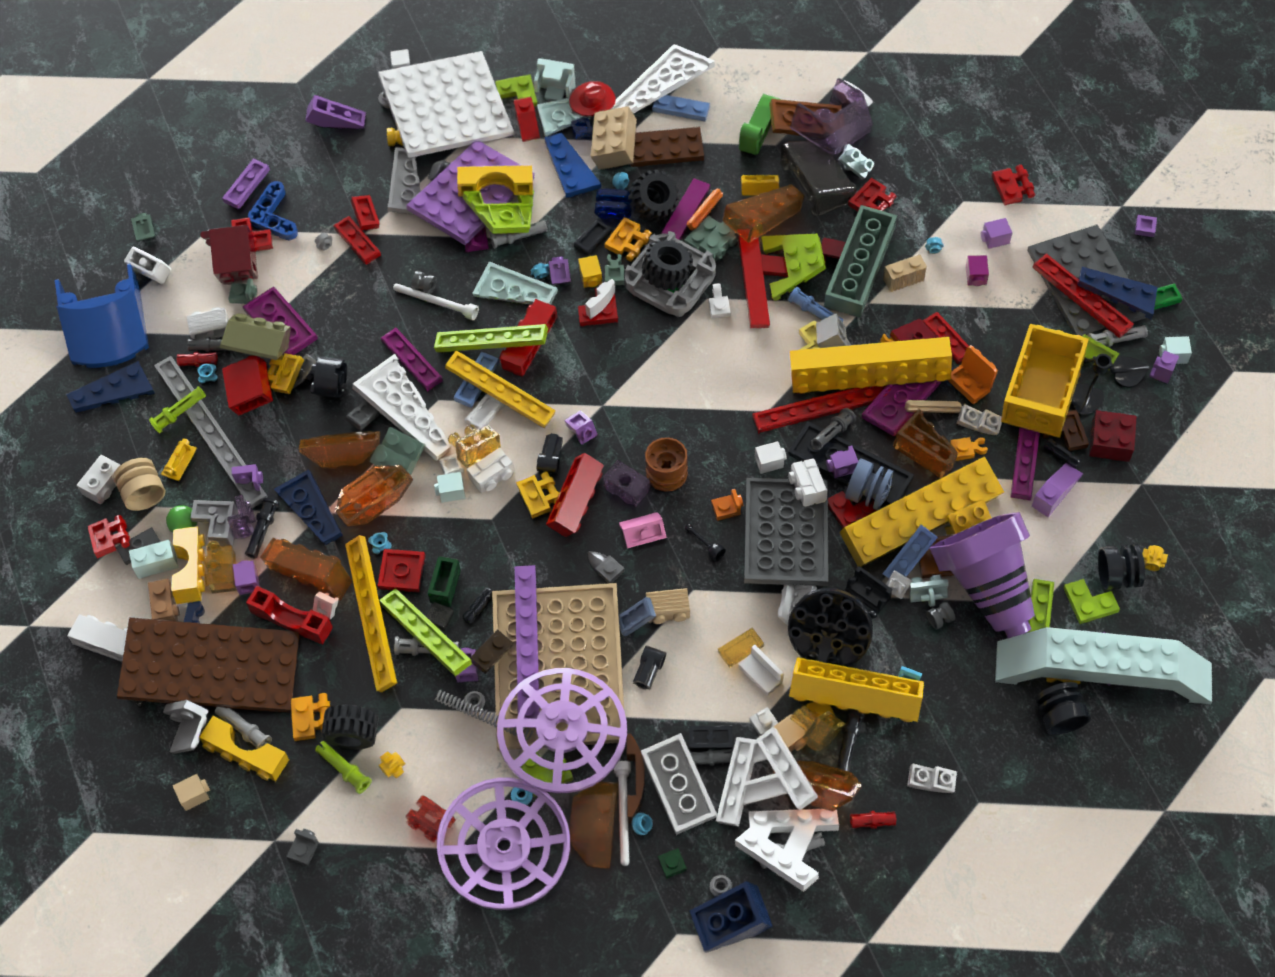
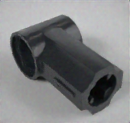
[536,433,563,474]
[633,645,666,690]

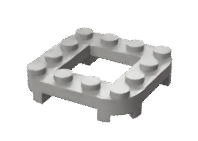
[625,231,716,317]

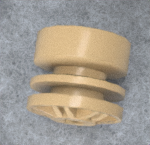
[113,458,166,511]

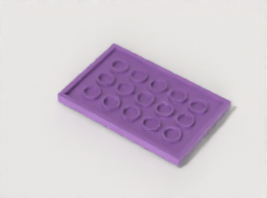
[406,141,534,245]

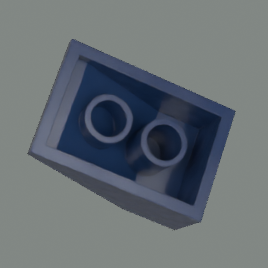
[690,881,773,953]

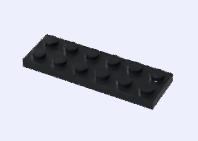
[788,421,914,506]

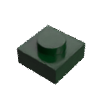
[658,848,687,879]

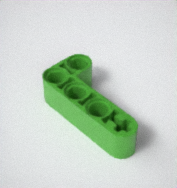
[739,94,781,155]

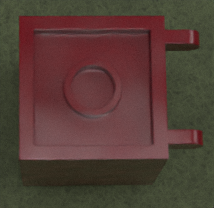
[200,225,258,285]

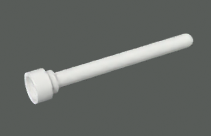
[393,284,479,320]
[614,761,631,866]

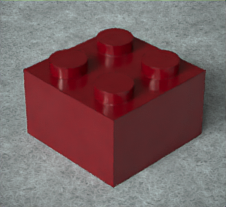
[1089,410,1137,462]

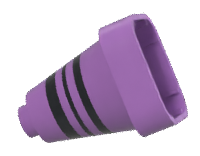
[930,512,1035,638]

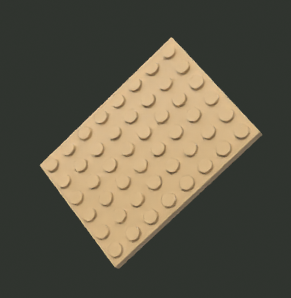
[492,583,624,751]

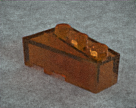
[893,409,958,478]

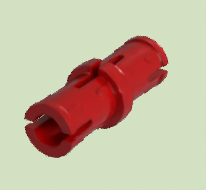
[176,352,218,367]
[850,811,896,829]

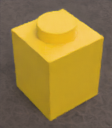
[578,255,602,288]

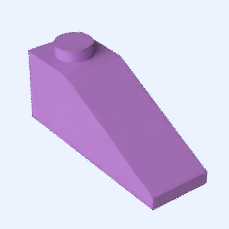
[305,95,366,129]
[1032,463,1083,517]

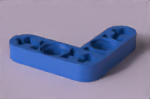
[248,181,298,240]

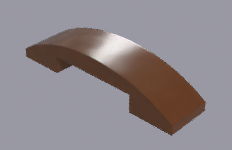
[627,733,645,824]

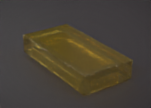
[718,627,764,668]

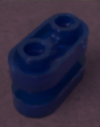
[594,189,632,220]

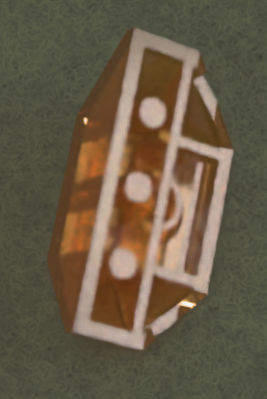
[299,431,380,468]
[335,465,413,527]
[773,761,862,812]
[569,781,619,868]

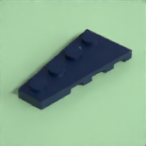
[1077,267,1157,320]
[66,361,155,413]
[274,469,343,545]

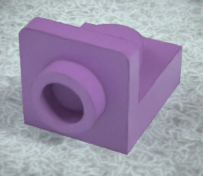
[549,257,571,285]
[564,410,597,444]
[232,464,263,491]

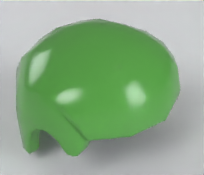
[166,505,198,533]

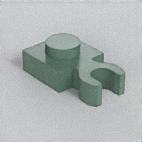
[605,254,624,285]

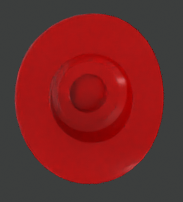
[569,81,616,116]

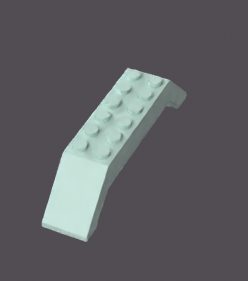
[995,627,1212,704]

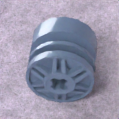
[845,459,894,511]

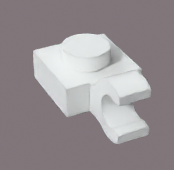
[709,283,731,319]

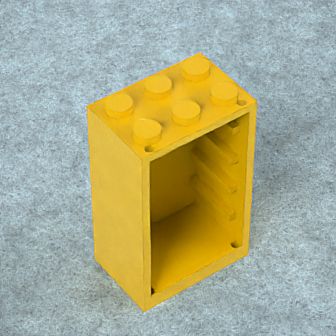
[1001,324,1089,438]

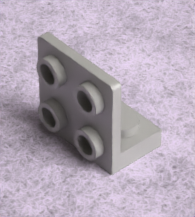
[163,700,208,754]

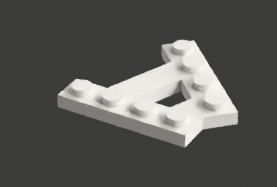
[716,727,818,826]
[735,808,839,892]

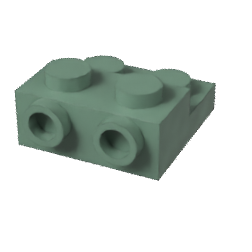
[685,216,738,262]
[369,427,426,481]

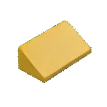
[741,175,779,196]

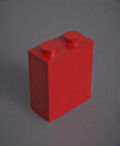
[222,355,273,415]

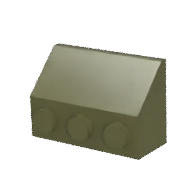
[220,314,291,360]

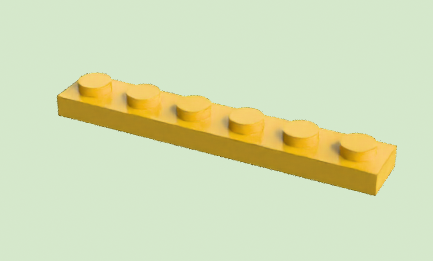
[445,350,556,429]

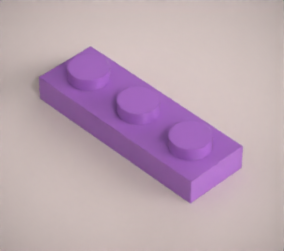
[222,159,270,209]

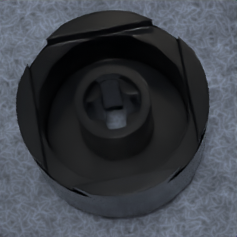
[311,356,347,398]

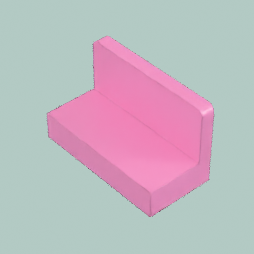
[619,512,667,548]

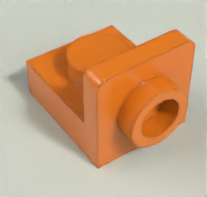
[711,489,743,521]

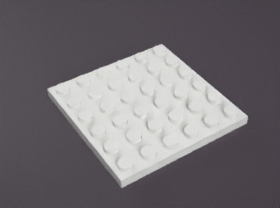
[378,51,514,158]

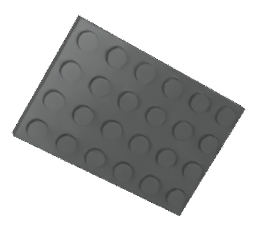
[1027,224,1146,337]
[744,478,828,586]

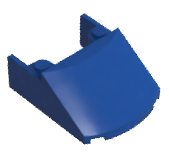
[55,263,149,368]

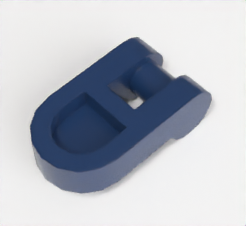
[184,601,205,623]

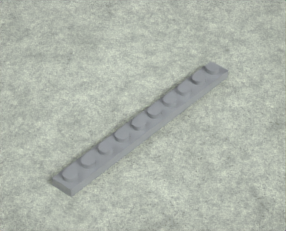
[154,356,268,509]

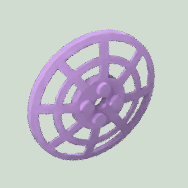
[497,668,627,793]
[437,778,570,910]

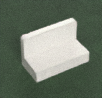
[738,645,784,696]

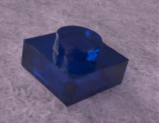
[570,118,593,139]

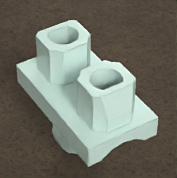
[838,144,874,179]
[910,575,949,607]

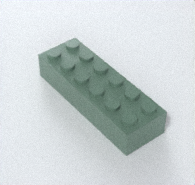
[824,205,897,318]

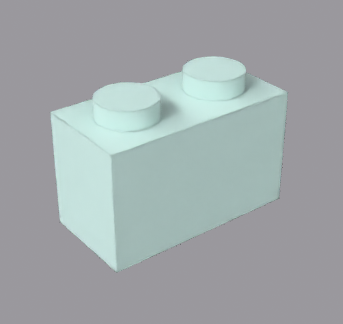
[129,540,179,579]

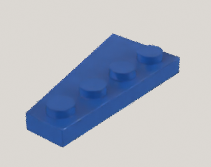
[544,133,601,198]

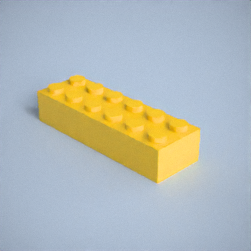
[789,657,924,722]

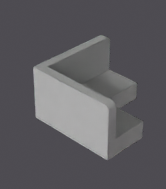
[816,313,851,348]
[191,500,239,548]

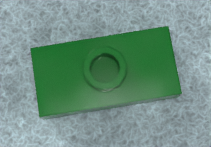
[1154,283,1183,310]

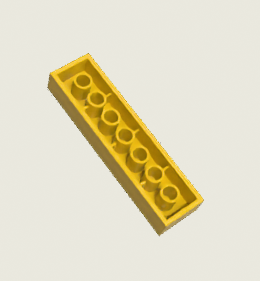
[790,337,952,393]
[839,456,1004,567]

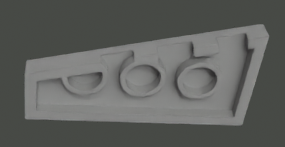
[388,147,421,215]

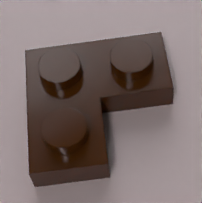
[1041,410,1089,451]

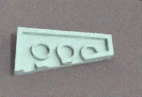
[537,98,592,137]
[472,262,558,305]

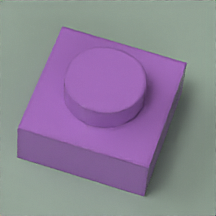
[1135,215,1157,237]

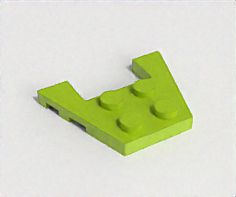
[463,190,534,234]
[761,234,826,301]

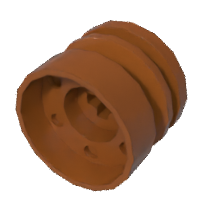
[645,437,688,491]

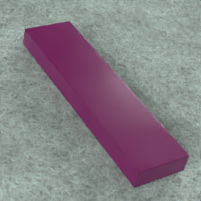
[661,178,710,240]
[381,328,443,392]
[1010,427,1040,501]

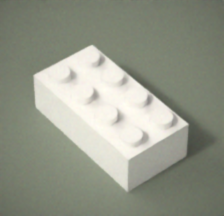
[641,733,717,835]

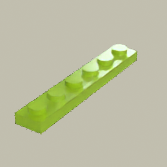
[434,324,548,352]
[379,588,472,676]

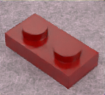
[351,195,380,230]

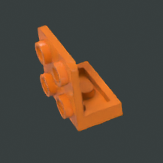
[948,345,998,404]

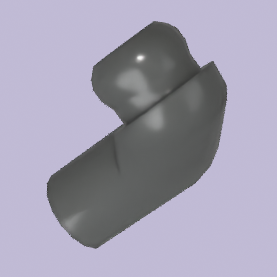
[428,160,451,181]

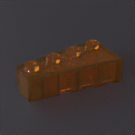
[722,184,805,243]

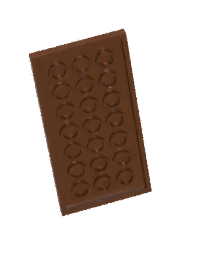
[117,617,299,713]

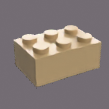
[591,106,637,170]

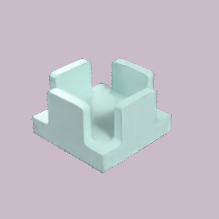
[534,58,576,101]

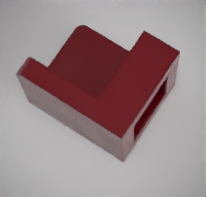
[821,237,846,265]

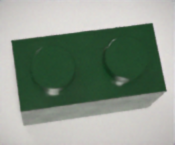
[428,556,461,607]

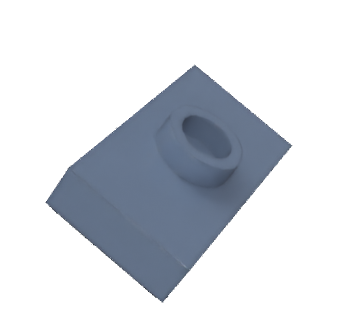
[619,597,656,636]

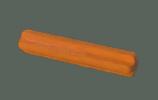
[686,188,723,230]

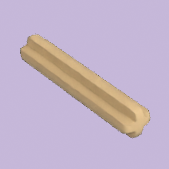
[905,400,962,413]

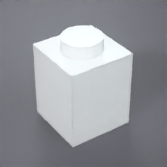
[755,441,787,474]

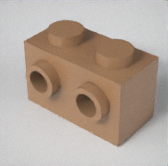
[148,579,180,621]

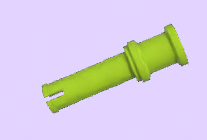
[149,386,206,433]
[315,741,372,794]

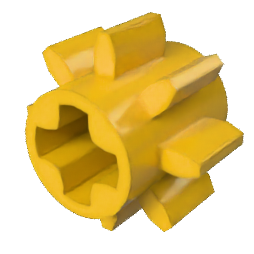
[1142,545,1168,571]
[378,751,405,778]

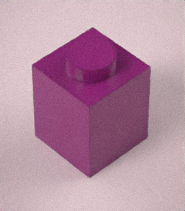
[966,255,989,286]

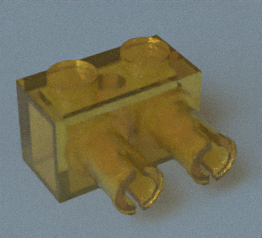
[448,424,501,468]
[204,541,237,594]
[790,705,845,751]

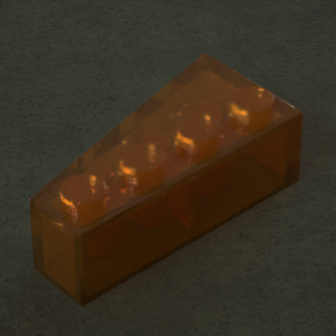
[260,538,353,601]

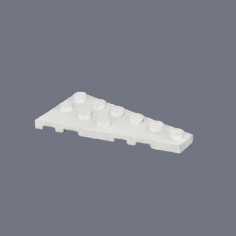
[610,45,716,114]
[352,354,451,461]

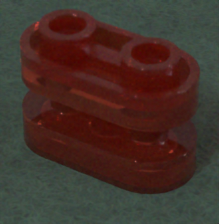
[405,795,456,843]

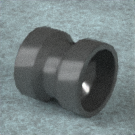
[411,271,437,294]
[926,602,955,630]

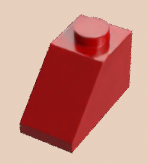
[513,97,540,142]

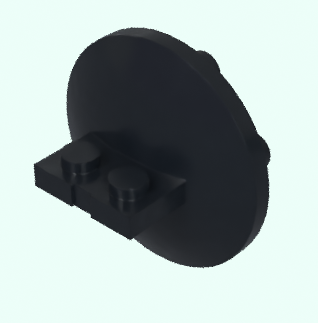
[788,588,873,667]

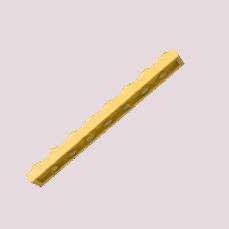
[345,535,397,692]

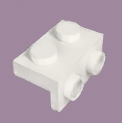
[778,585,817,626]

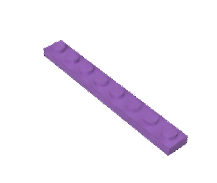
[515,565,540,719]

